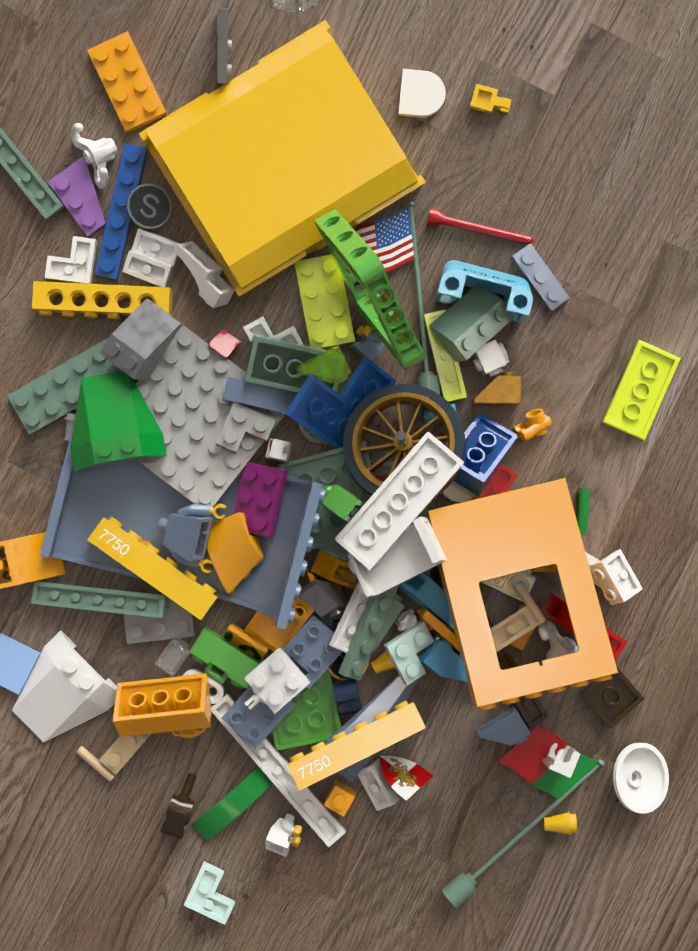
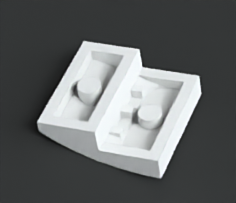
[122,228,181,287]

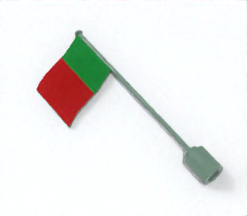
[442,726,605,908]

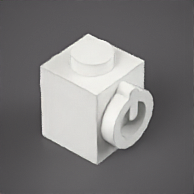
[473,339,509,377]

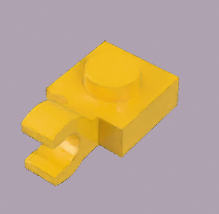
[470,84,512,114]

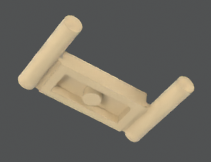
[490,581,546,652]
[76,734,151,782]

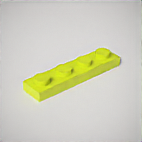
[424,309,467,402]

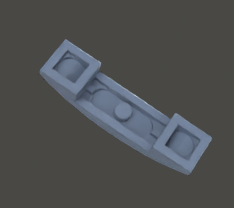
[223,377,298,414]

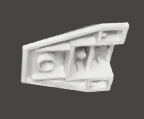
[12,630,117,742]

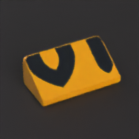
[223,623,269,661]

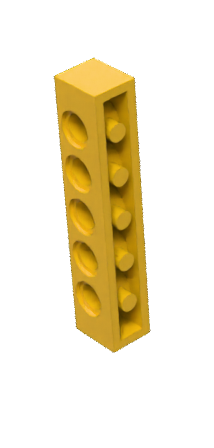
[32,281,173,319]

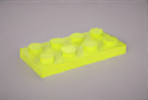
[294,254,355,349]

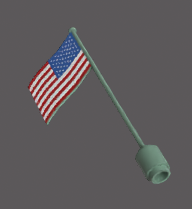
[354,201,440,395]

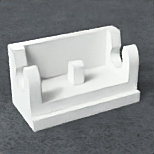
[542,743,580,778]

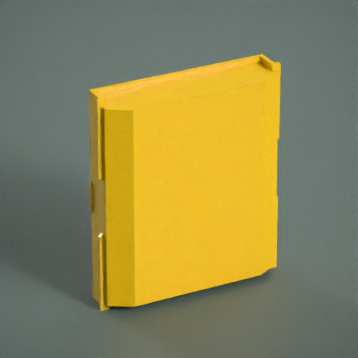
[139,20,426,297]

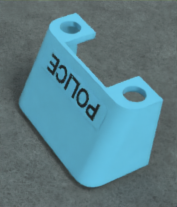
[434,260,533,323]

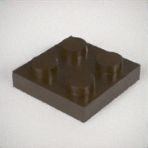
[579,666,644,729]

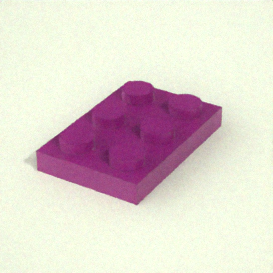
[234,462,288,538]

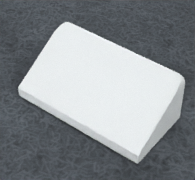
[358,759,400,811]

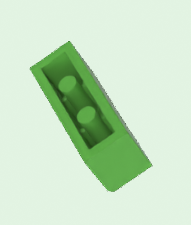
[322,485,365,522]
[189,626,261,689]

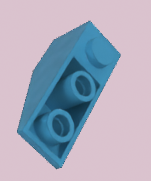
[399,573,454,630]
[418,639,467,682]

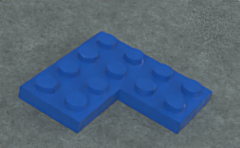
[285,357,396,449]

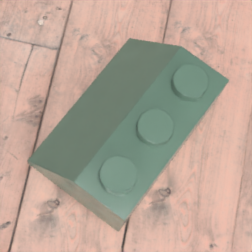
[429,283,515,362]

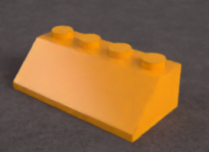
[113,673,211,737]

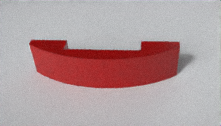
[540,593,627,661]

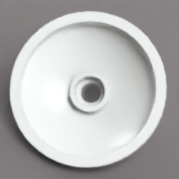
[613,743,669,814]

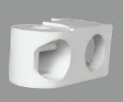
[265,438,292,463]

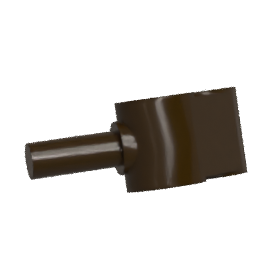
[160,773,197,839]

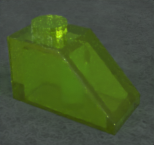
[296,346,352,384]

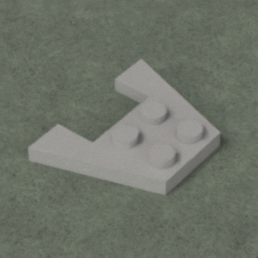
[217,8,232,83]

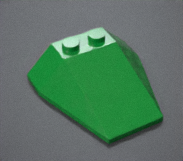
[70,371,167,472]

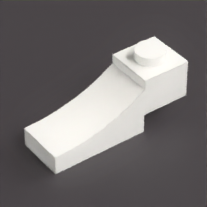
[174,241,235,308]

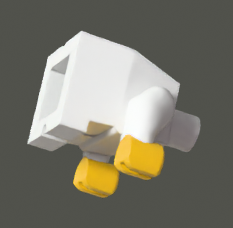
[265,814,302,857]

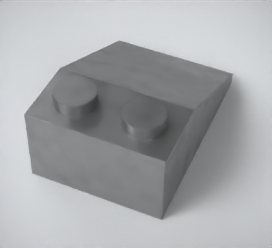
[100,299,182,381]

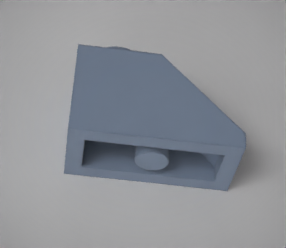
[475,706,531,745]

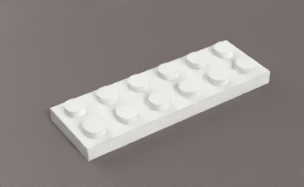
[335,432,464,571]

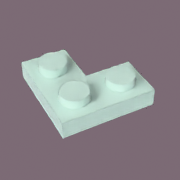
[384,621,434,685]
[184,861,235,925]

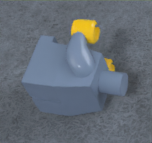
[350,325,384,361]

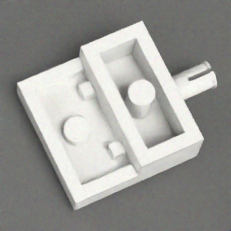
[244,647,310,714]

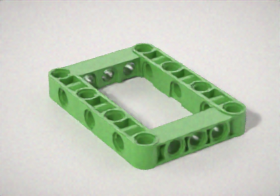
[314,209,426,371]

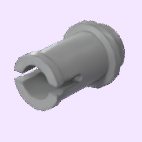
[64,413,76,441]

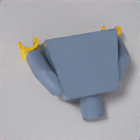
[157,504,226,573]

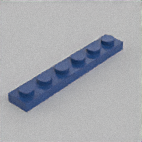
[94,144,148,281]

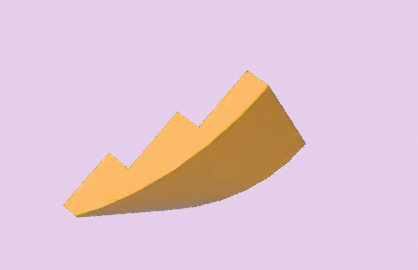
[207,512,264,594]

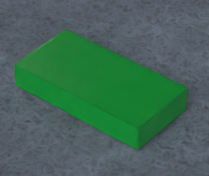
[575,488,590,534]

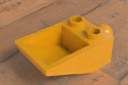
[0,532,66,589]
[244,572,316,651]

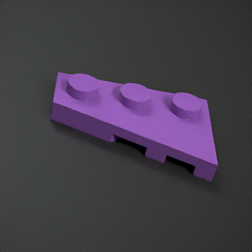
[48,156,106,238]

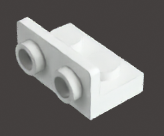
[589,549,643,605]

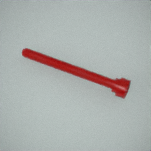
[426,208,534,245]

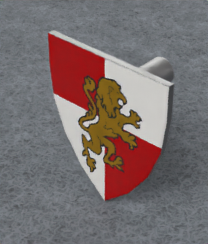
[379,756,434,802]

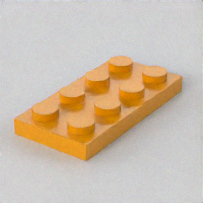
[87,31,167,133]

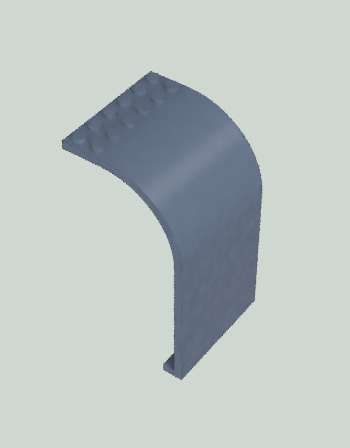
[40,421,326,630]

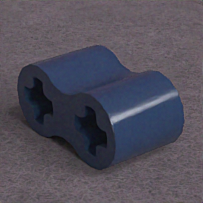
[332,679,362,715]

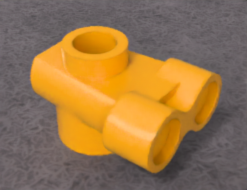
[512,409,552,442]

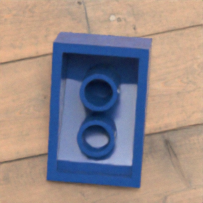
[454,413,518,496]

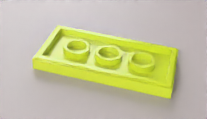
[602,340,681,441]

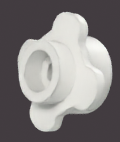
[395,609,418,631]

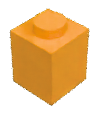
[324,779,355,817]

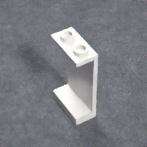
[348,517,447,598]

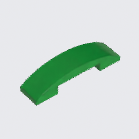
[192,766,273,841]

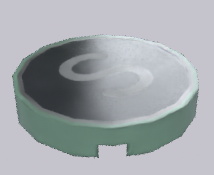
[126,183,172,230]

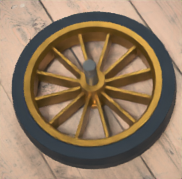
[343,384,466,497]

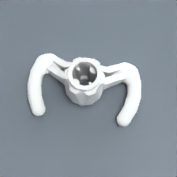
[71,123,118,189]
[538,620,578,660]

